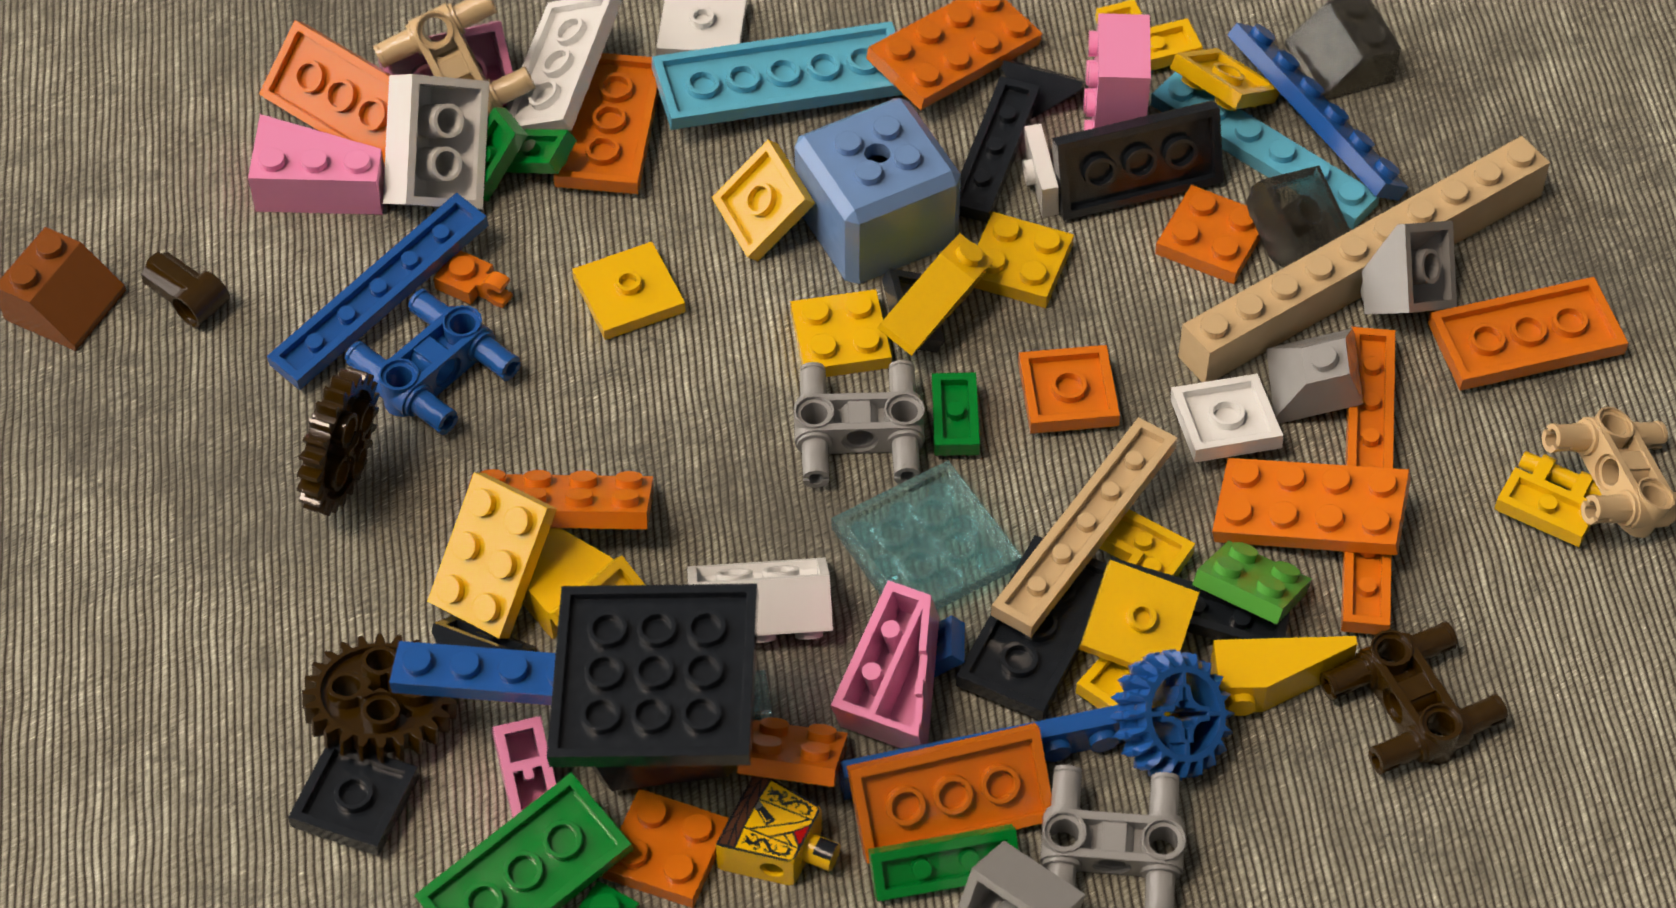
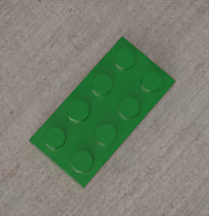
[414,772,634,908]

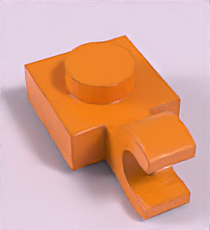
[433,250,513,308]

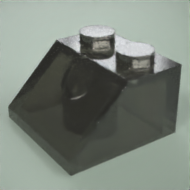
[1285,0,1401,101]

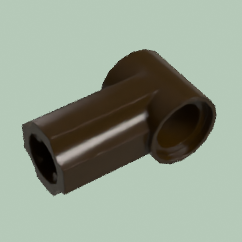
[141,251,230,328]

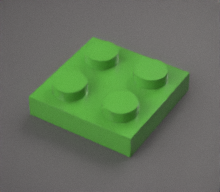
[1192,540,1312,624]

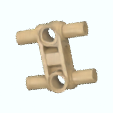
[373,0,536,116]
[1541,406,1676,538]

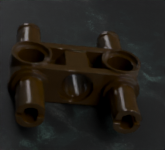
[1320,621,1508,775]

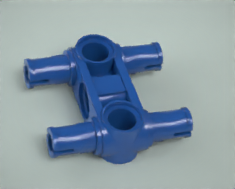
[345,288,521,435]

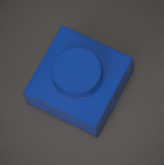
[934,615,965,678]

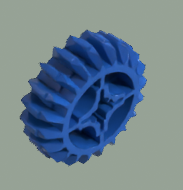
[1109,649,1235,780]

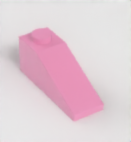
[492,716,556,818]

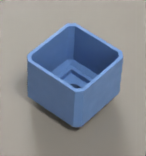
[794,98,961,284]

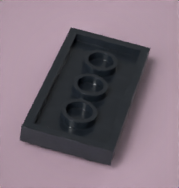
[1052,100,1224,221]
[956,535,1107,720]

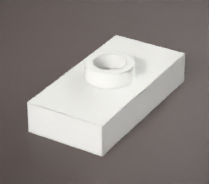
[1022,124,1059,217]

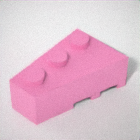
[248,114,385,215]
[830,580,939,749]

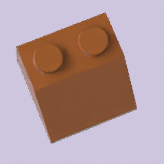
[0,227,126,351]

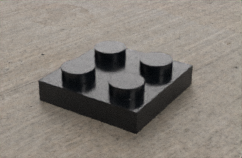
[288,743,420,856]

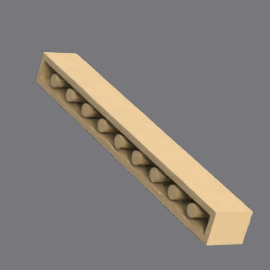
[1178,136,1550,382]

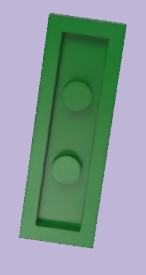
[868,824,1019,902]

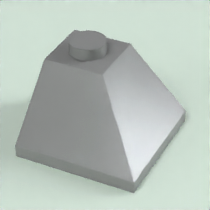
[1361,221,1457,314]
[1267,328,1363,424]

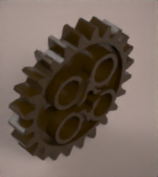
[296,367,380,516]
[302,633,459,763]

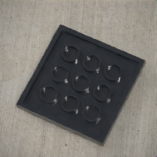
[547,583,759,767]

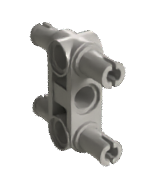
[794,360,925,488]
[1040,765,1186,908]

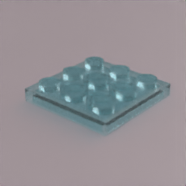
[831,460,1022,610]

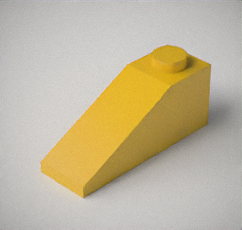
[877,233,994,356]
[1210,636,1357,716]

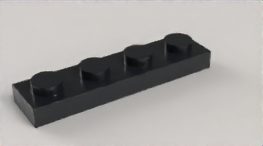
[959,76,1040,223]
[1109,557,1290,640]

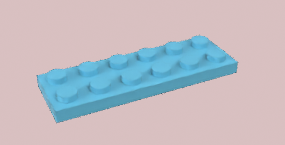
[651,21,904,130]

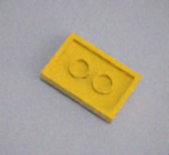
[427,472,557,639]

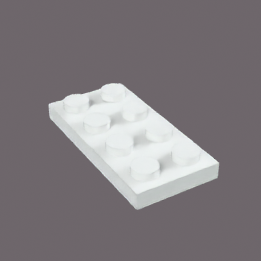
[505,0,622,131]

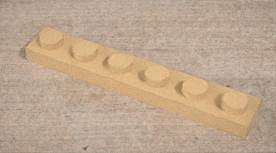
[991,417,1178,637]

